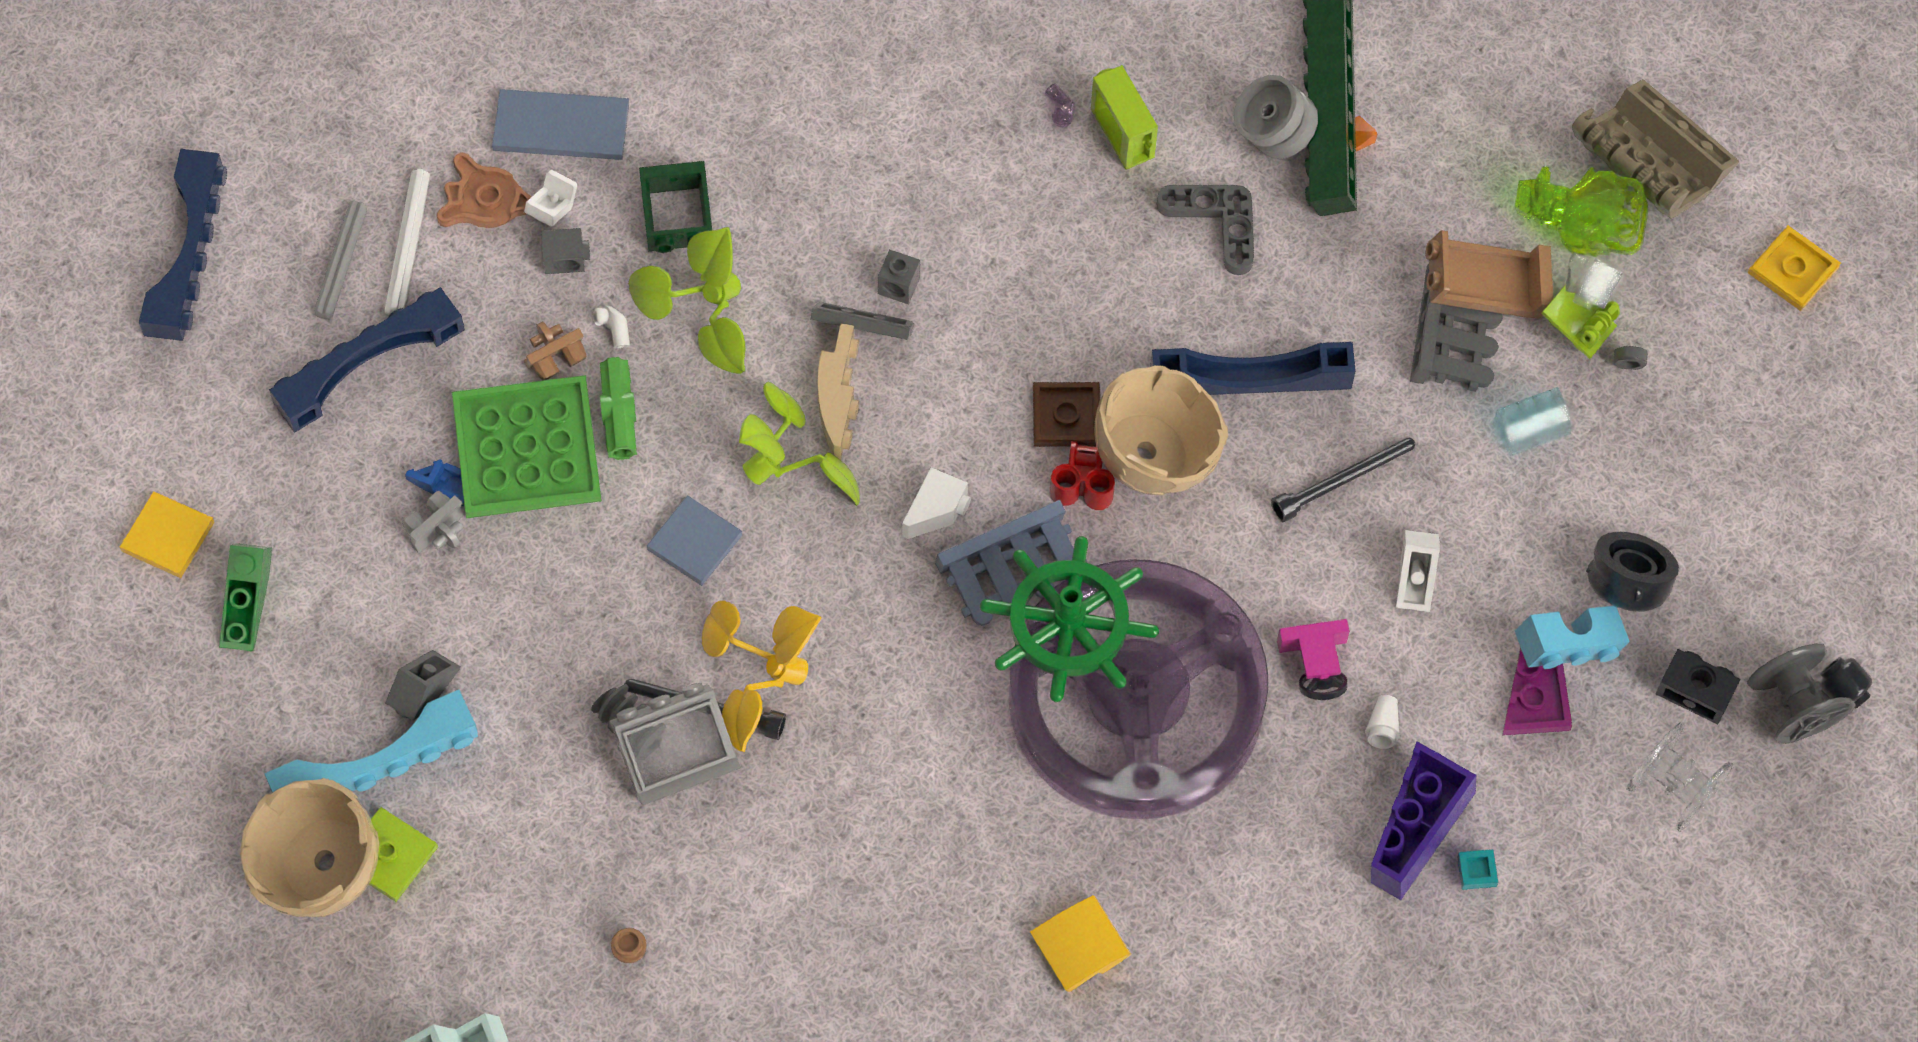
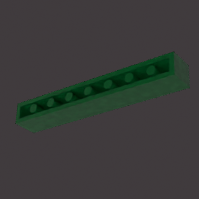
[1303,0,1357,216]

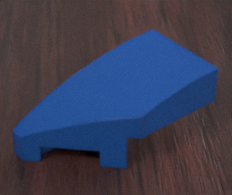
[405,459,464,507]

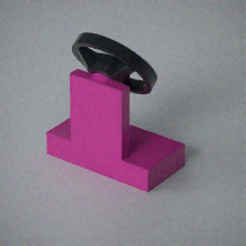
[1277,619,1350,700]

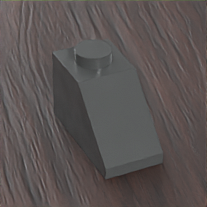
[385,650,461,721]

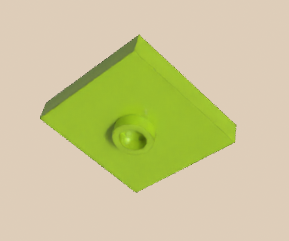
[369,807,438,902]

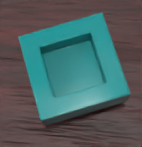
[1457,849,1499,890]

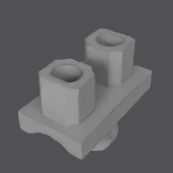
[402,491,465,554]

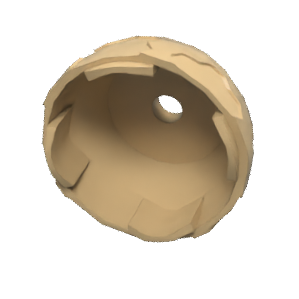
[1094,365,1228,495]
[240,778,379,917]

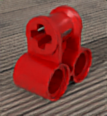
[1050,441,1115,510]

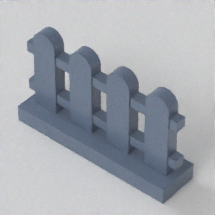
[935,500,1087,626]

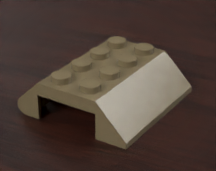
[1572,79,1739,219]

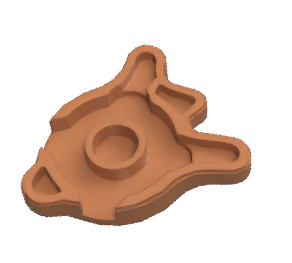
[437,152,531,228]

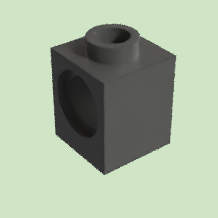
[541,228,590,274]
[878,249,920,305]

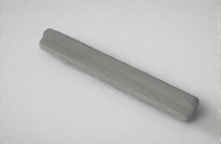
[314,200,367,320]

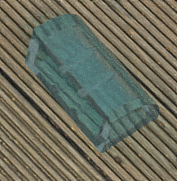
[1493,387,1571,457]

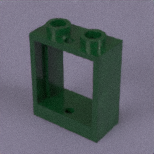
[639,161,712,253]

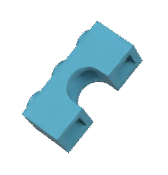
[1515,606,1630,669]

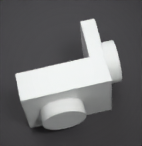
[524,170,577,227]

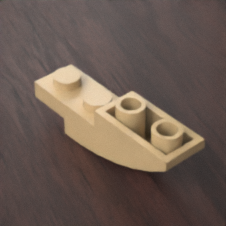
[818,324,859,460]

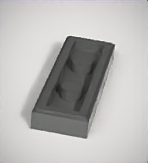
[810,302,914,340]

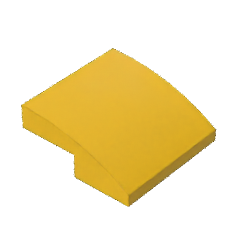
[1030,895,1132,992]

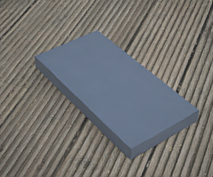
[492,89,629,160]

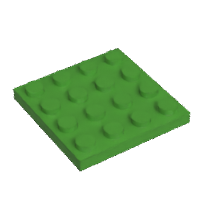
[452,375,602,518]

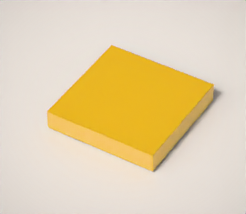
[1748,225,1841,311]
[120,491,215,578]

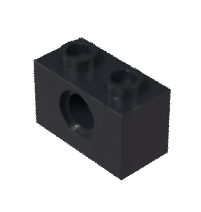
[1656,649,1741,725]

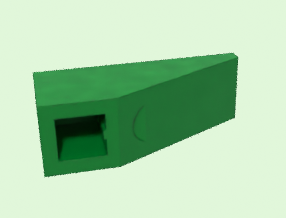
[219,543,272,651]

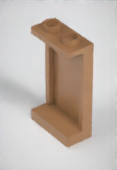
[1425,230,1553,318]

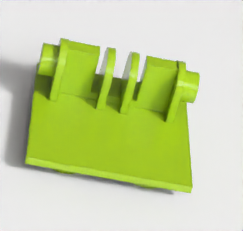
[1541,280,1620,359]

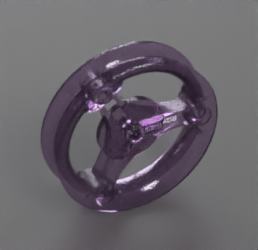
[1009,559,1268,819]

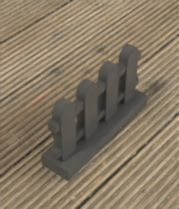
[1410,263,1503,392]

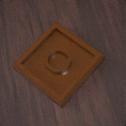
[1033,382,1100,447]

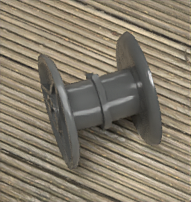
[1747,643,1856,744]

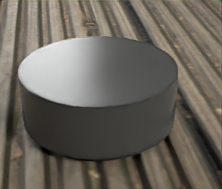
[1614,346,1648,370]

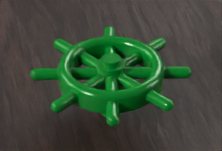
[980,536,1159,702]

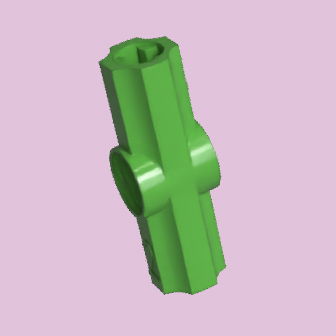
[600,357,637,460]

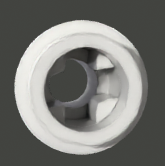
[1365,695,1400,749]

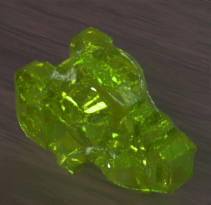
[1515,166,1649,258]

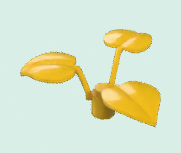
[702,600,822,752]

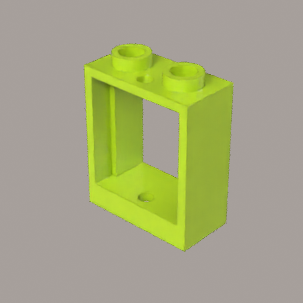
[1091,65,1158,170]

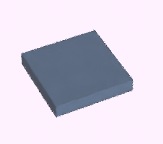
[647,495,743,586]

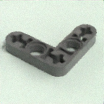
[1156,185,1254,275]

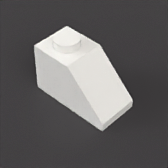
[902,467,971,539]
[1396,530,1440,612]

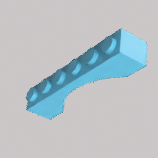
[264,690,478,793]

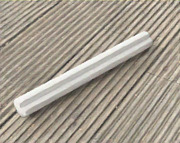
[384,169,430,315]

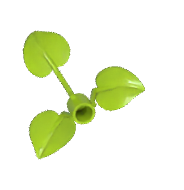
[628,227,746,374]
[739,381,860,506]

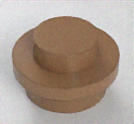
[611,928,647,963]

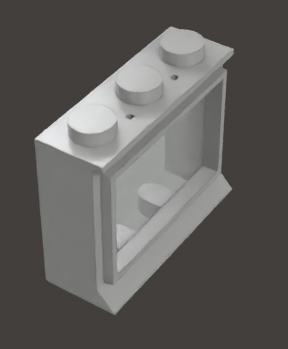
[610,683,741,805]

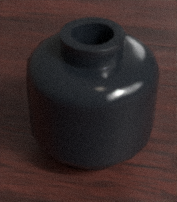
[1820,657,1872,709]

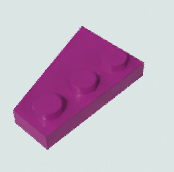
[1502,647,1572,736]

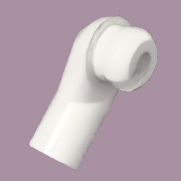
[593,306,630,348]

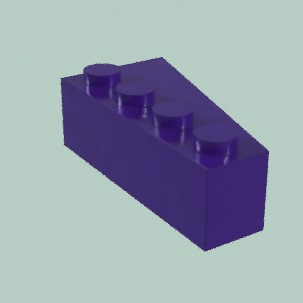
[1371,741,1477,900]

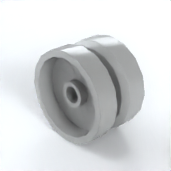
[1233,75,1318,159]

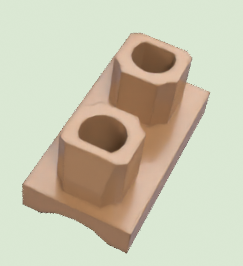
[524,321,587,381]

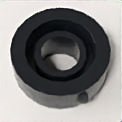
[1586,532,1679,612]

